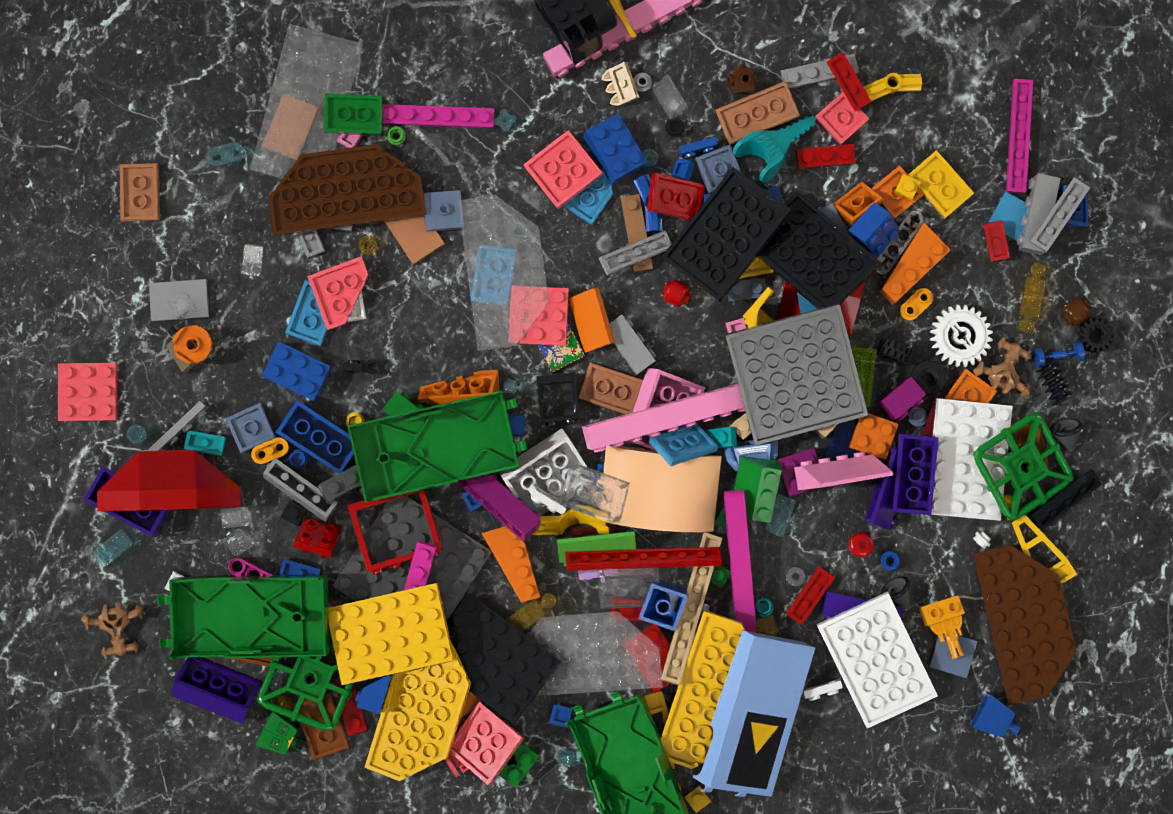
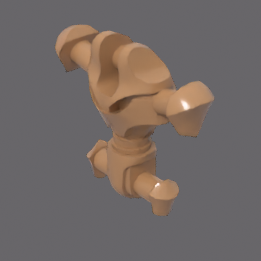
[973,337,1032,397]
[81,602,144,659]

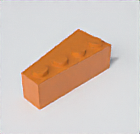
[879,223,950,305]
[482,526,541,603]

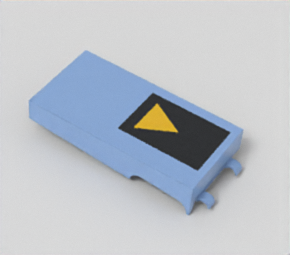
[693,630,815,797]

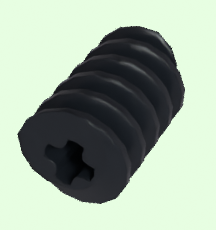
[1035,363,1073,406]

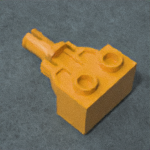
[918,595,965,659]

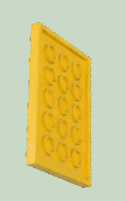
[328,583,455,685]

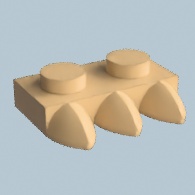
[601,62,640,105]

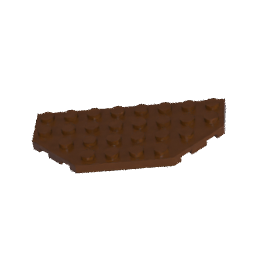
[268,144,426,236]
[973,545,1077,705]

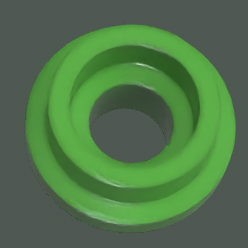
[387,126,406,145]

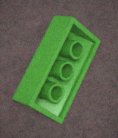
[557,531,636,566]

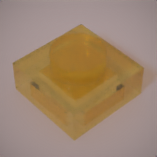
[756,615,779,636]

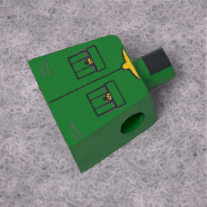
[256,712,306,755]

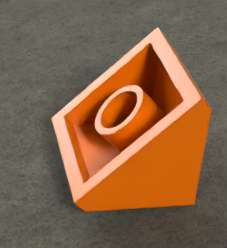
[833,182,884,228]

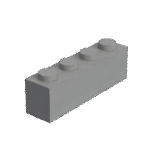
[1017,173,1061,255]
[263,458,338,522]

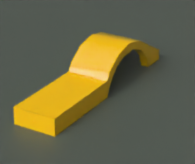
[532,507,609,535]

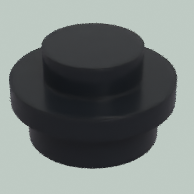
[665,118,684,137]

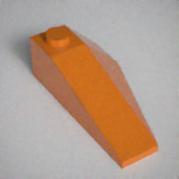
[418,370,499,405]

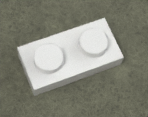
[528,483,567,515]
[802,679,843,701]

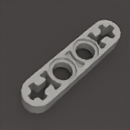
[875,211,923,275]

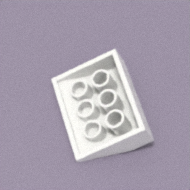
[499,428,595,516]

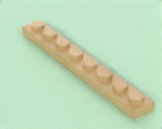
[660,532,722,686]

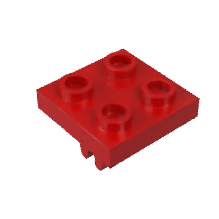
[293,518,342,559]

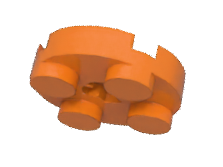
[173,325,213,364]

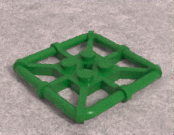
[972,412,1074,521]
[257,641,355,732]

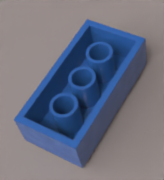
[275,400,355,474]

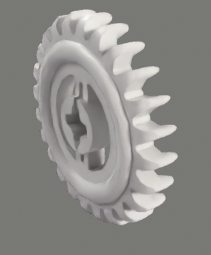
[930,305,993,367]

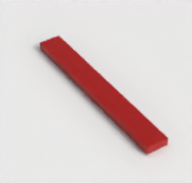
[565,547,722,571]

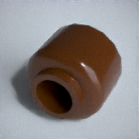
[1062,298,1092,326]

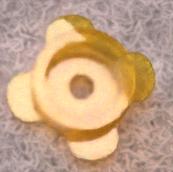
[274,695,292,716]

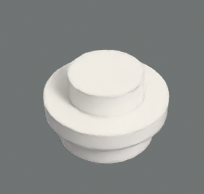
[973,531,991,549]

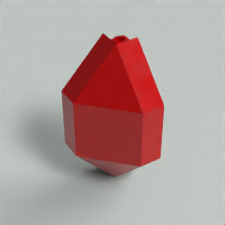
[97,450,241,511]

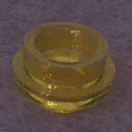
[358,236,378,255]

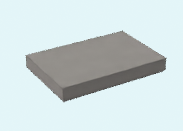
[149,279,210,322]

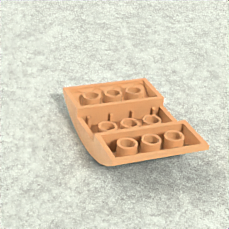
[600,445,722,532]

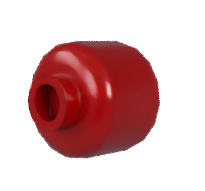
[662,279,691,307]
[848,532,874,557]

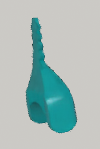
[733,116,816,183]

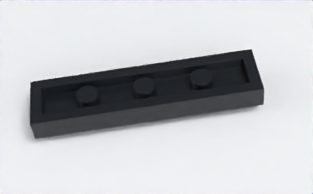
[1031,469,1101,531]

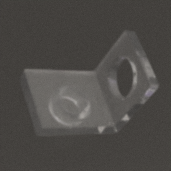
[241,244,264,276]

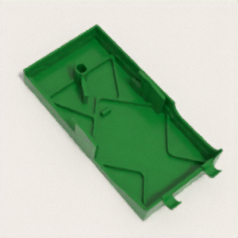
[348,391,527,503]
[157,575,330,660]
[565,691,689,814]

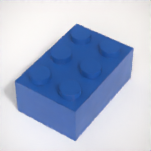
[583,113,647,186]
[262,341,333,402]

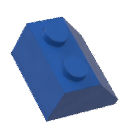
[638,582,689,631]
[355,674,393,714]

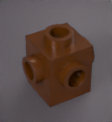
[727,65,756,94]

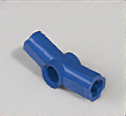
[633,174,663,233]

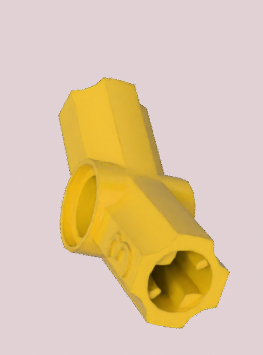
[864,73,922,101]

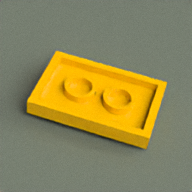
[908,150,974,219]

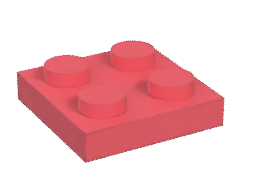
[815,92,869,145]

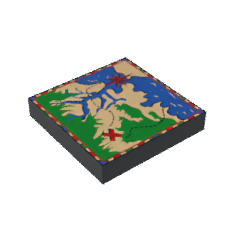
[537,322,586,374]

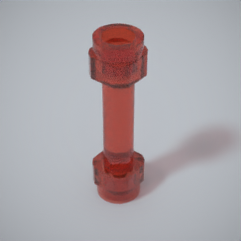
[571,523,618,538]

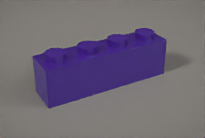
[820,591,903,619]

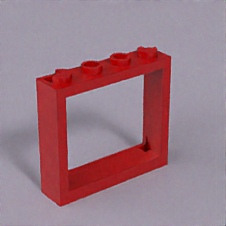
[347,489,443,575]

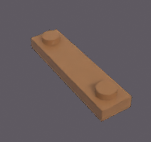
[620,194,653,273]

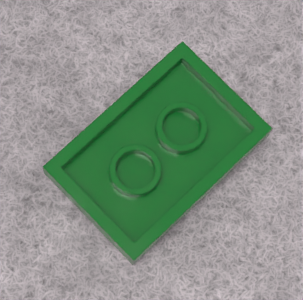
[324,93,382,135]

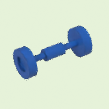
[1034,342,1085,368]

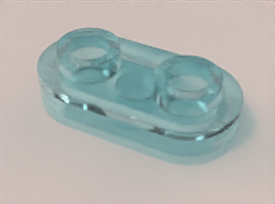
[206,142,245,167]

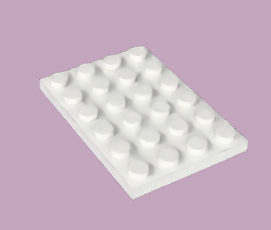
[931,398,1013,521]
[817,592,938,728]

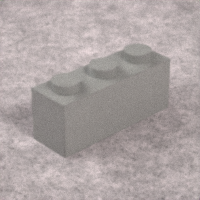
[609,315,656,376]

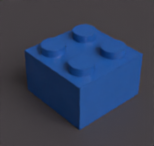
[849,202,900,258]

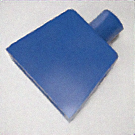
[970,693,1021,738]

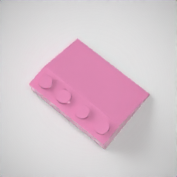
[626,368,705,451]
[794,452,893,490]

